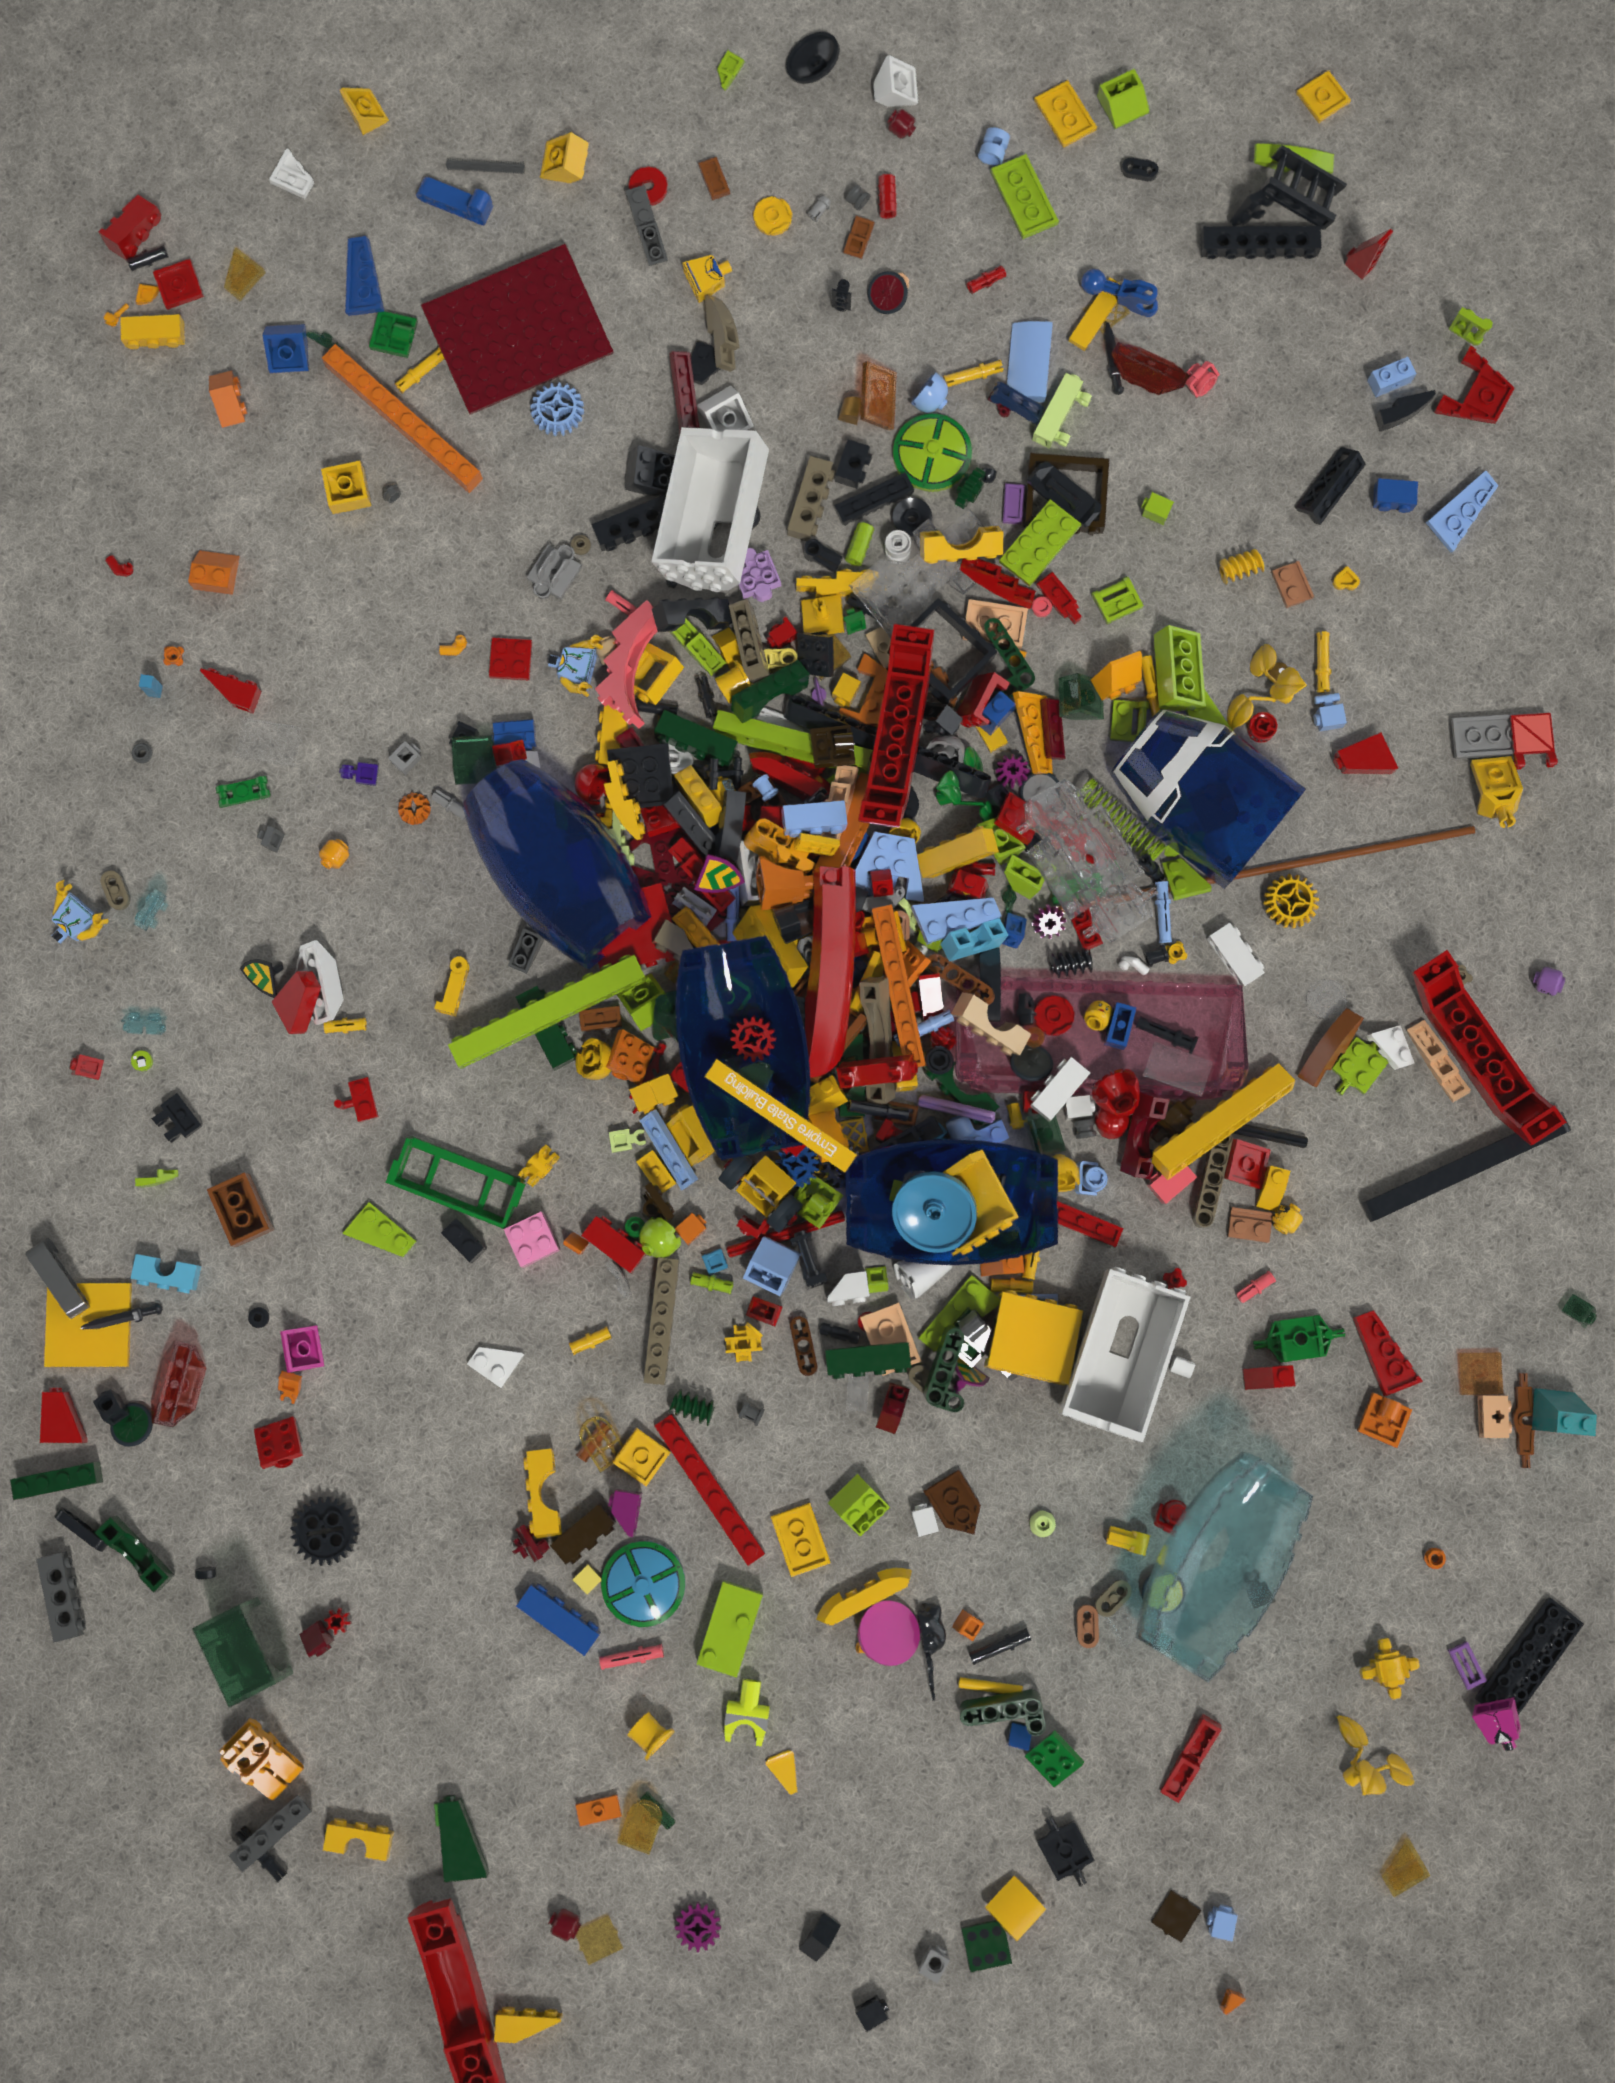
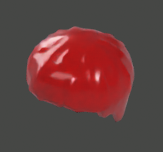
[1094,1107,1130,1139]

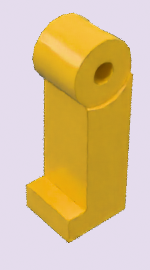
[434,956,469,1017]

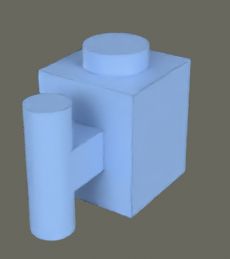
[1313,693,1347,732]

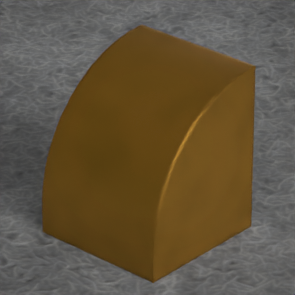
[838,397,863,425]

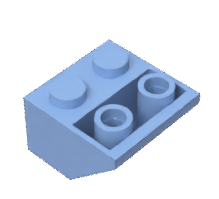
[743,1236,801,1296]

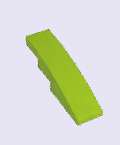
[1254,143,1334,174]
[669,618,726,676]

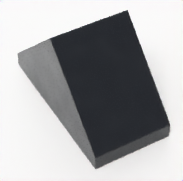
[799,1912,841,1962]

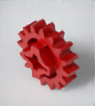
[731,1015,777,1062]

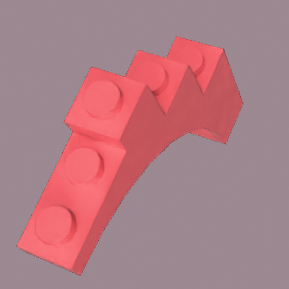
[595,600,657,728]

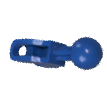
[1081,269,1158,317]

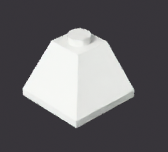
[874,55,918,107]

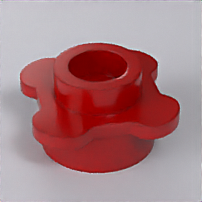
[1163,1268,1187,1290]

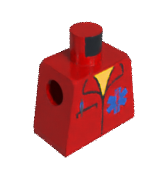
[946,870,989,900]

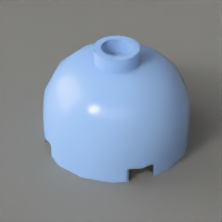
[910,372,948,413]

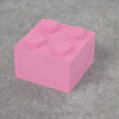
[503,1212,561,1268]

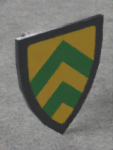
[240,959,284,998]

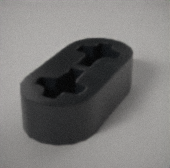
[1121,158,1159,181]

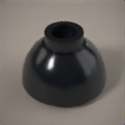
[925,1046,954,1075]

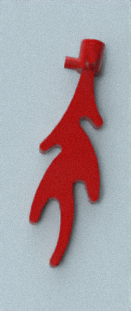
[629,1043,667,1114]

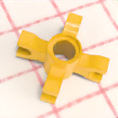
[518,1144,560,1187]

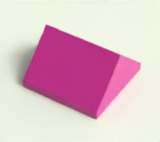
[280,1325,324,1373]

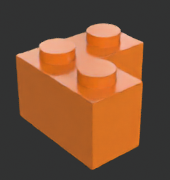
[209,370,248,428]

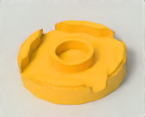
[753,196,792,236]

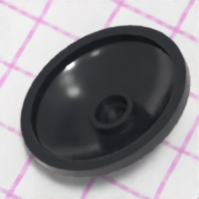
[786,32,840,84]

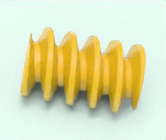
[1219,549,1264,584]

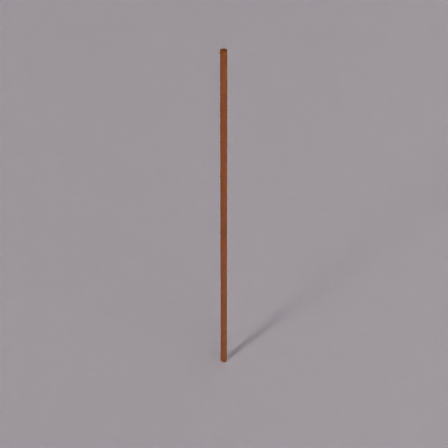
[1042,826,1475,912]

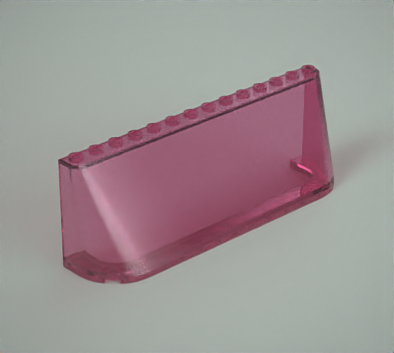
[955,976,1249,1100]

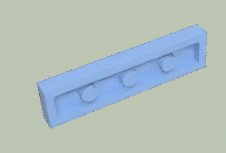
[639,1109,698,1191]

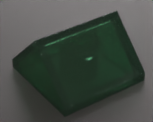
[1025,1114,1066,1159]

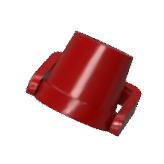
[1154,1499,1192,1537]

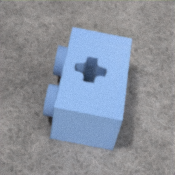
[1367,357,1416,398]

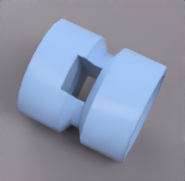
[978,127,1010,166]

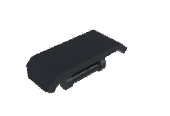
[1027,462,1102,528]

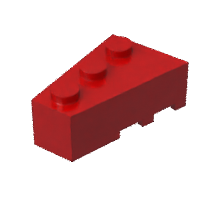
[98,195,162,261]

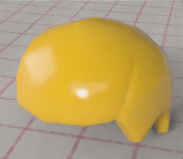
[889,818,921,843]

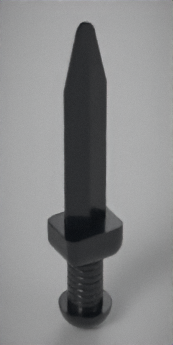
[1105,322,1124,395]
[81,1303,163,1330]

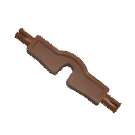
[1512,1373,1535,1468]

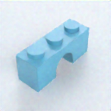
[940,918,1008,962]
[130,1254,201,1293]

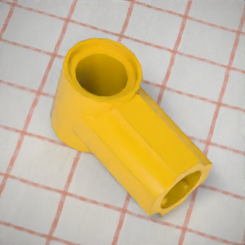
[1106,1526,1150,1556]

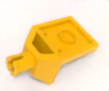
[1470,756,1523,828]

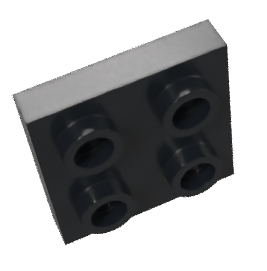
[797,632,834,677]

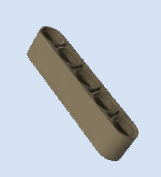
[1193,1134,1233,1228]

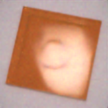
[1458,1352,1503,1395]

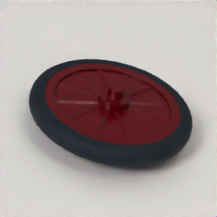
[868,271,908,314]

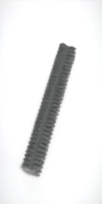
[446,158,525,174]

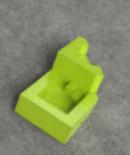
[717,50,745,91]
[135,1169,178,1188]

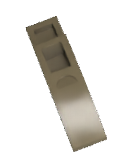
[705,295,740,372]

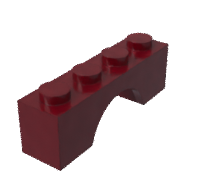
[1120,1092,1170,1179]

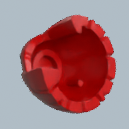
[1092,1069,1140,1117]

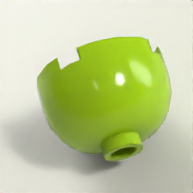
[639,1217,681,1258]

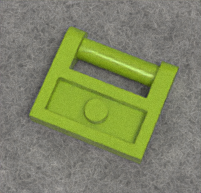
[1449,307,1493,346]
[1091,576,1144,624]
[1110,700,1149,742]

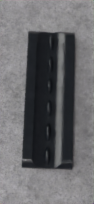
[1475,1597,1584,1715]

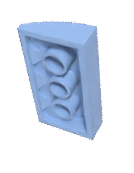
[1007,321,1053,403]

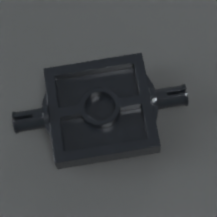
[1037,1816,1095,1887]

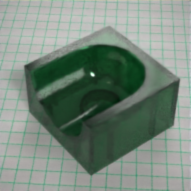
[192,1597,294,1708]

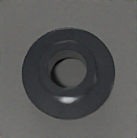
[248,1307,270,1328]

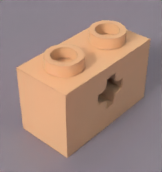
[1478,1395,1512,1438]

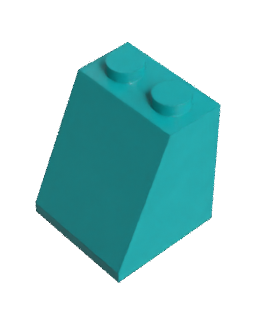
[1532,1388,1597,1436]

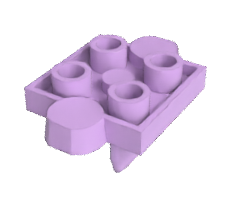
[738,548,781,602]

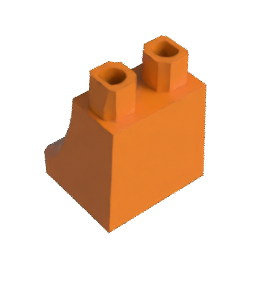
[756,856,814,910]

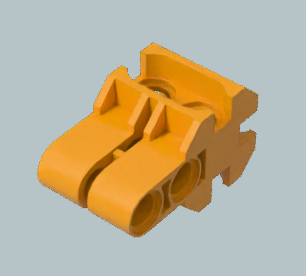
[743,819,820,876]
[220,1718,304,1801]

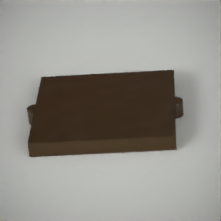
[1151,1890,1201,1943]

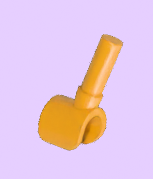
[104,304,129,327]

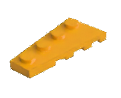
[1013,691,1053,774]

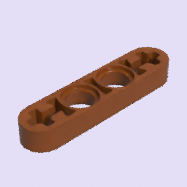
[927,954,995,1005]

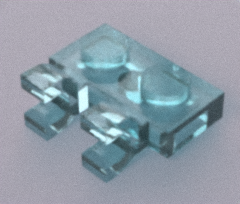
[134,889,169,931]

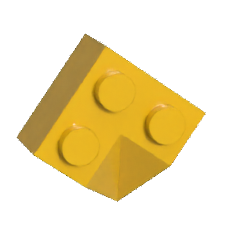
[321,461,372,514]

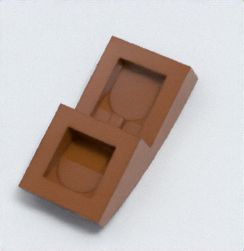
[843,216,875,259]

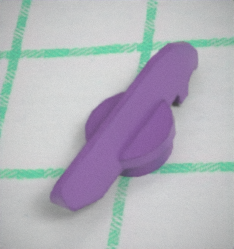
[812,676,826,707]

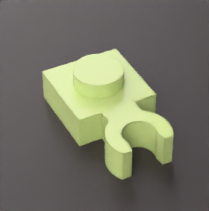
[609,1129,646,1153]

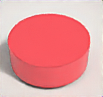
[1032,596,1052,617]

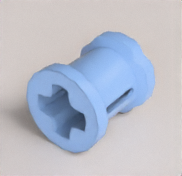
[752,774,779,801]

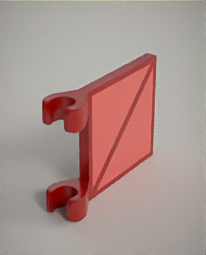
[1510,713,1558,770]

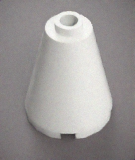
[894,1252,953,1300]

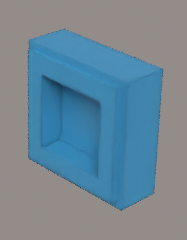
[702,1248,728,1275]

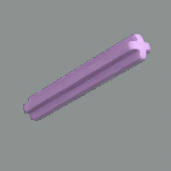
[918,1095,995,1123]

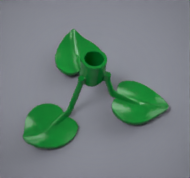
[936,746,997,822]

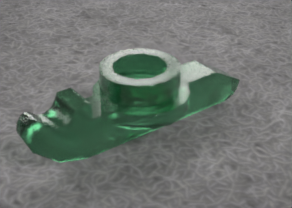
[306,331,344,350]
[1002,883,1017,915]

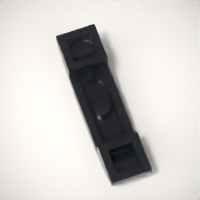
[979,948,1001,1022]

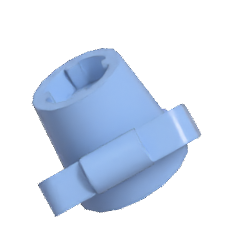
[1075,1161,1108,1196]

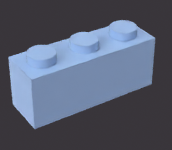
[781,800,848,838]

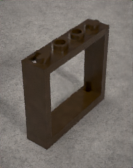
[1024,453,1110,536]

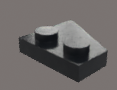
[691,341,720,385]

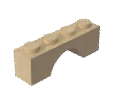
[951,992,1031,1056]

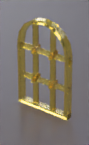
[579,1416,623,1472]

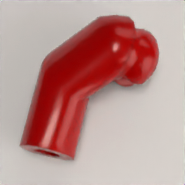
[105,555,133,577]

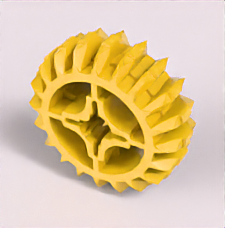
[1263,874,1319,929]

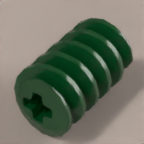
[669,1389,715,1426]

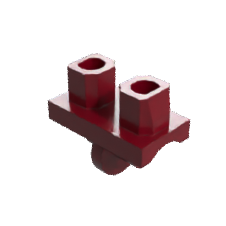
[512,1524,550,1562]

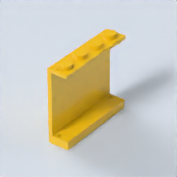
[943,1150,1019,1256]
[984,1290,1083,1386]

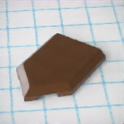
[923,1469,981,1535]

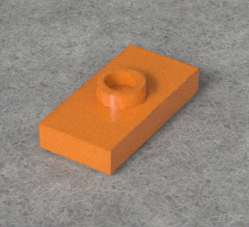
[575,1794,622,1827]

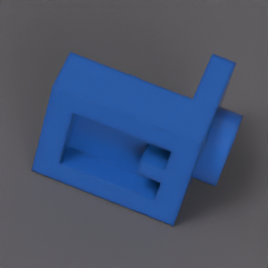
[1002,913,1027,948]

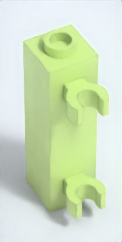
[1032,373,1092,449]

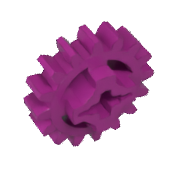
[675,1902,721,1952]

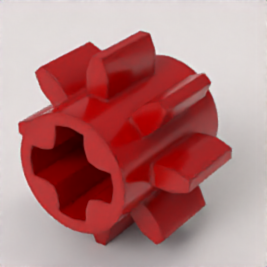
[930,1026,956,1050]
[324,1607,352,1635]

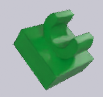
[843,608,866,635]

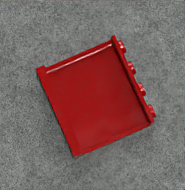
[582,883,675,971]

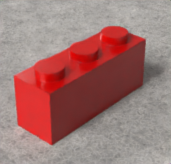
[581,1216,646,1274]

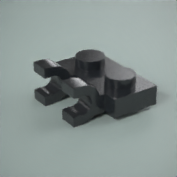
[1229,190,1275,226]
[151,1093,202,1143]

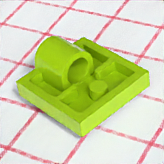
[794,1176,844,1229]

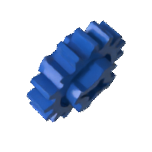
[775,1146,820,1188]

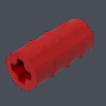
[878,174,897,219]

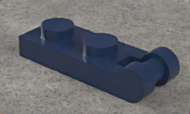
[990,382,1045,425]

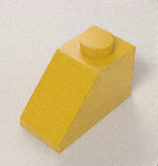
[1256,1165,1290,1212]

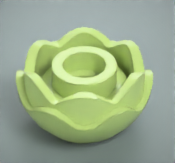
[1030,1510,1056,1537]

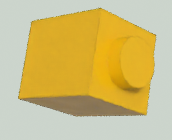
[832,673,861,707]

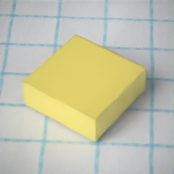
[573,1564,602,1595]

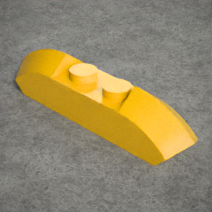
[816,1568,912,1626]

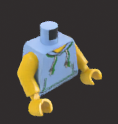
[548,635,604,697]
[51,880,109,944]

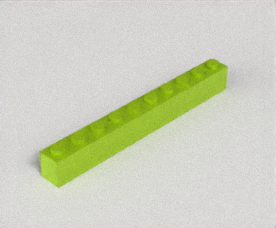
[448,955,646,1069]

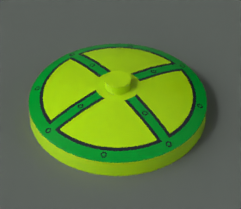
[893,414,972,492]

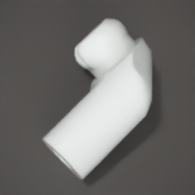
[1118,956,1150,976]

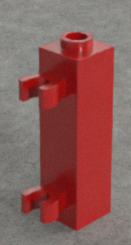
[836,1054,918,1088]

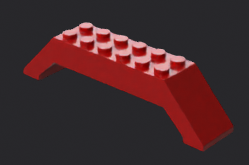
[858,624,935,828]
[1412,950,1567,1146]

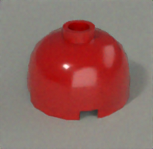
[575,763,611,806]

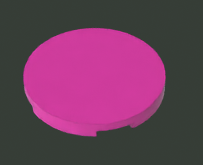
[858,1601,920,1666]

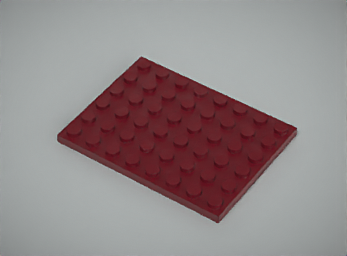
[421,244,614,415]

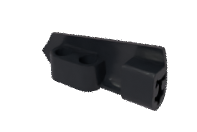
[772,886,868,944]

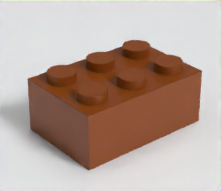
[206,1172,274,1247]

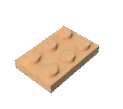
[962,599,1028,649]
[860,1302,921,1376]

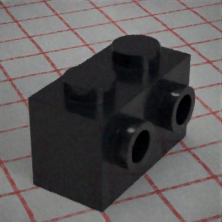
[922,702,963,735]

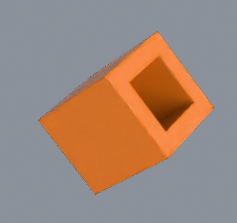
[675,1213,707,1246]

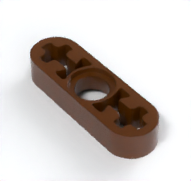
[790,1316,817,1376]

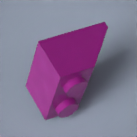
[608,1489,642,1537]

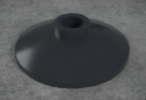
[893,498,932,537]

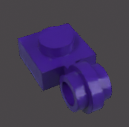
[339,762,379,786]

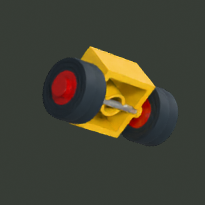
[718,1152,803,1232]

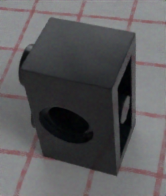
[835,439,873,489]

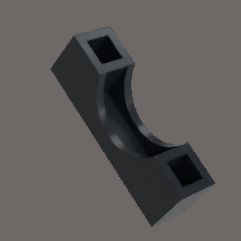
[652,597,733,632]

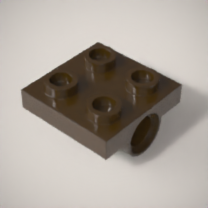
[810,725,855,769]
[641,1182,675,1223]

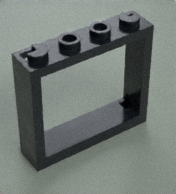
[887,598,997,705]

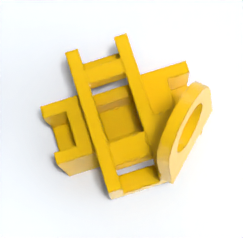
[724,1322,763,1363]

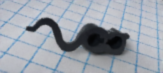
[917,1603,946,1701]

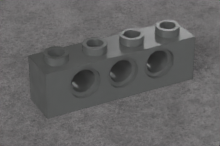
[36,1551,86,1643]
[229,1795,312,1872]

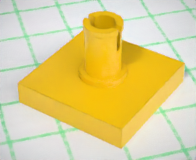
[801,594,845,635]

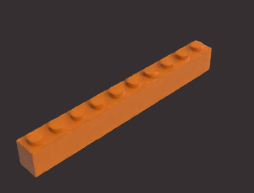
[322,344,483,493]

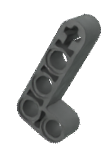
[25,1238,90,1319]
[958,1309,1018,1381]

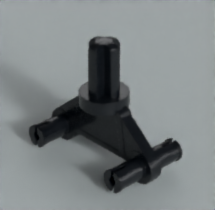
[692,757,744,790]

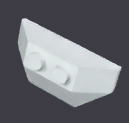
[295,940,344,1025]

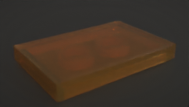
[860,361,897,430]

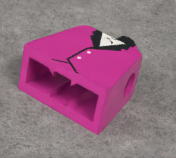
[1472,1697,1521,1751]

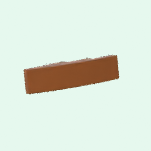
[1298,1008,1364,1087]

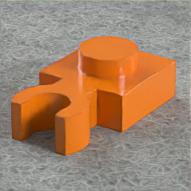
[278,1371,302,1404]

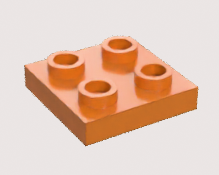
[883,941,931,987]
[606,1029,654,1085]
[1357,1393,1413,1448]

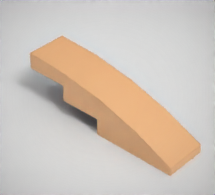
[821,765,859,839]
[1407,1020,1471,1103]

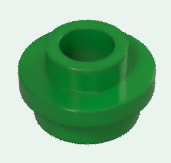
[625,1217,645,1238]

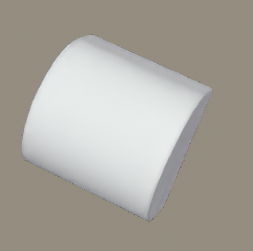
[1169,1355,1195,1378]

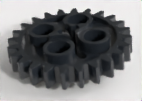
[290,1496,360,1566]

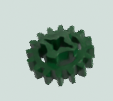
[955,467,986,509]

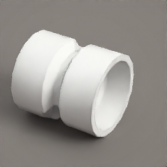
[884,530,911,565]

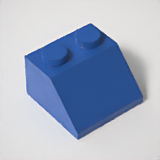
[262,324,309,373]

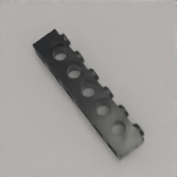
[1200,226,1322,259]

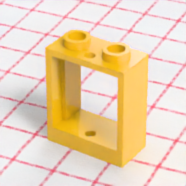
[634,643,684,705]
[666,1103,721,1167]

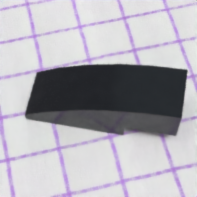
[1375,390,1436,432]

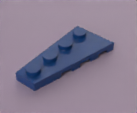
[345,236,384,316]

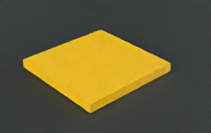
[44,1283,132,1367]

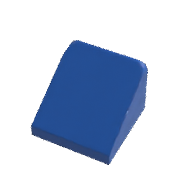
[1007,1722,1032,1751]

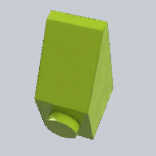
[1004,854,1047,900]

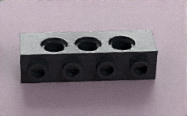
[591,495,666,552]

